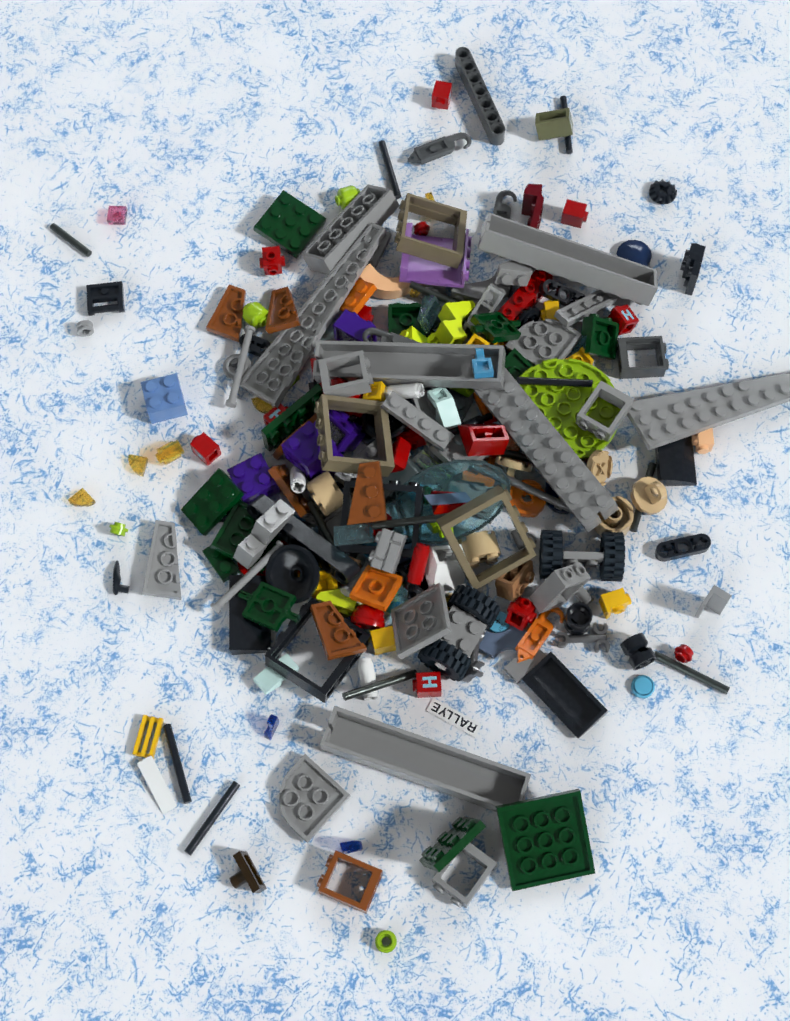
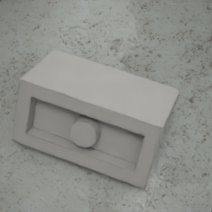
[695,585,732,618]

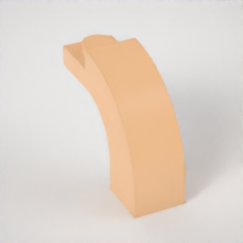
[358,264,410,300]

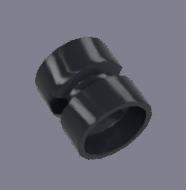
[564,602,593,635]
[620,633,657,670]

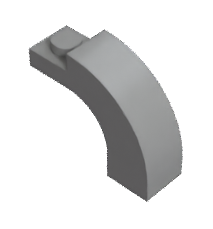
[462,283,506,343]

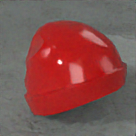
[350,604,385,630]

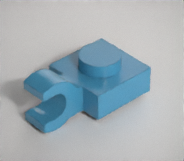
[471,348,494,379]

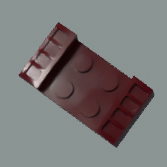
[521,184,544,229]

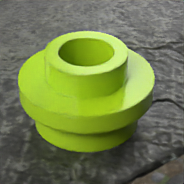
[109,522,128,537]
[375,930,397,953]

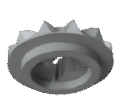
[223,354,252,380]

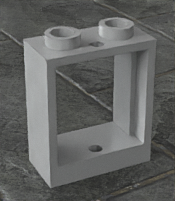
[318,350,374,397]
[576,381,634,442]
[529,562,591,613]
[432,843,497,908]

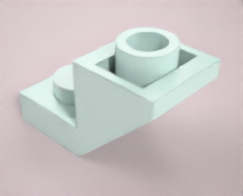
[427,387,461,430]

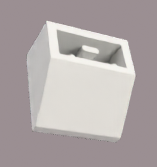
[424,544,466,591]

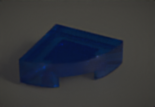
[264,714,279,740]
[340,841,363,854]

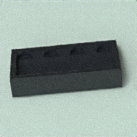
[655,436,697,486]
[229,575,271,655]
[522,652,608,739]

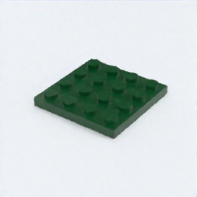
[496,789,595,891]

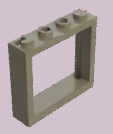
[394,193,467,269]
[314,394,395,477]
[436,485,537,589]

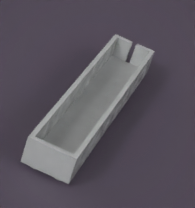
[478,212,658,306]
[312,340,506,390]
[472,368,619,533]
[320,706,531,812]

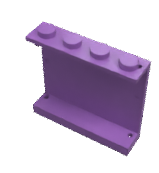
[399,223,472,288]

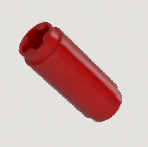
[407,543,430,585]

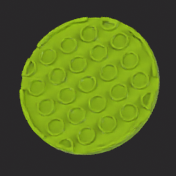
[516,358,621,460]

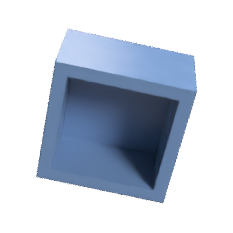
[141,373,188,424]

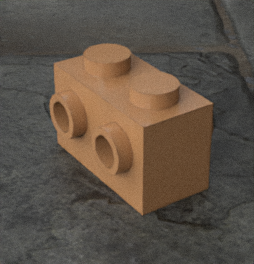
[495,560,535,602]

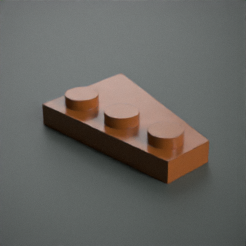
[206,284,246,342]
[265,286,300,334]
[347,461,387,525]
[268,464,311,518]
[310,601,367,661]

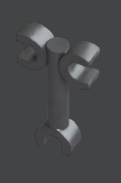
[557,623,610,653]
[462,632,485,683]

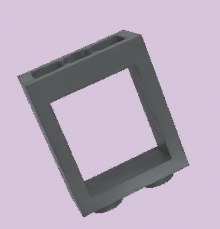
[616,336,669,379]

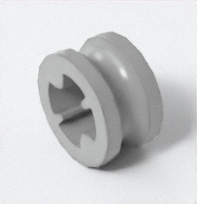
[76,320,94,337]

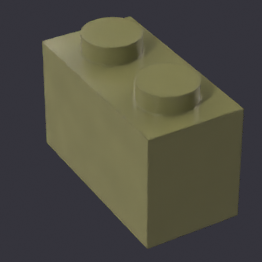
[535,108,573,141]

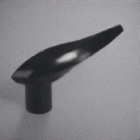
[113,560,130,595]

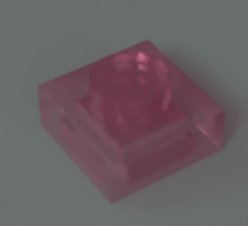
[107,206,127,225]

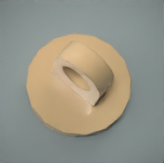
[582,449,613,486]
[495,455,533,490]
[631,476,667,515]

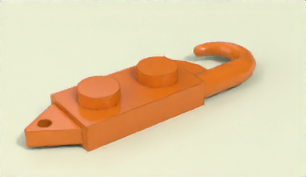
[515,607,565,663]

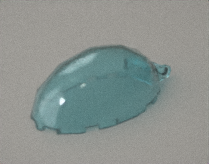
[385,460,510,544]

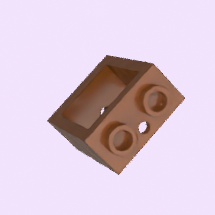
[317,850,383,914]

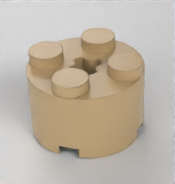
[306,471,343,517]
[594,496,634,537]
[458,530,501,569]

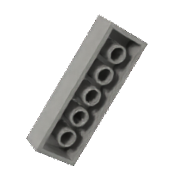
[301,184,400,275]

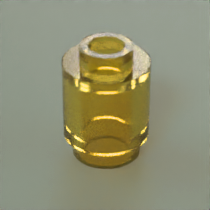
[155,440,184,466]

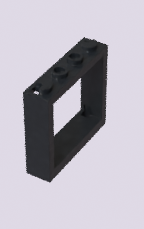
[339,478,425,558]
[264,598,371,703]

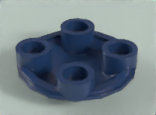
[616,240,652,266]

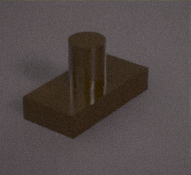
[229,851,267,893]

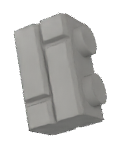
[369,528,407,574]

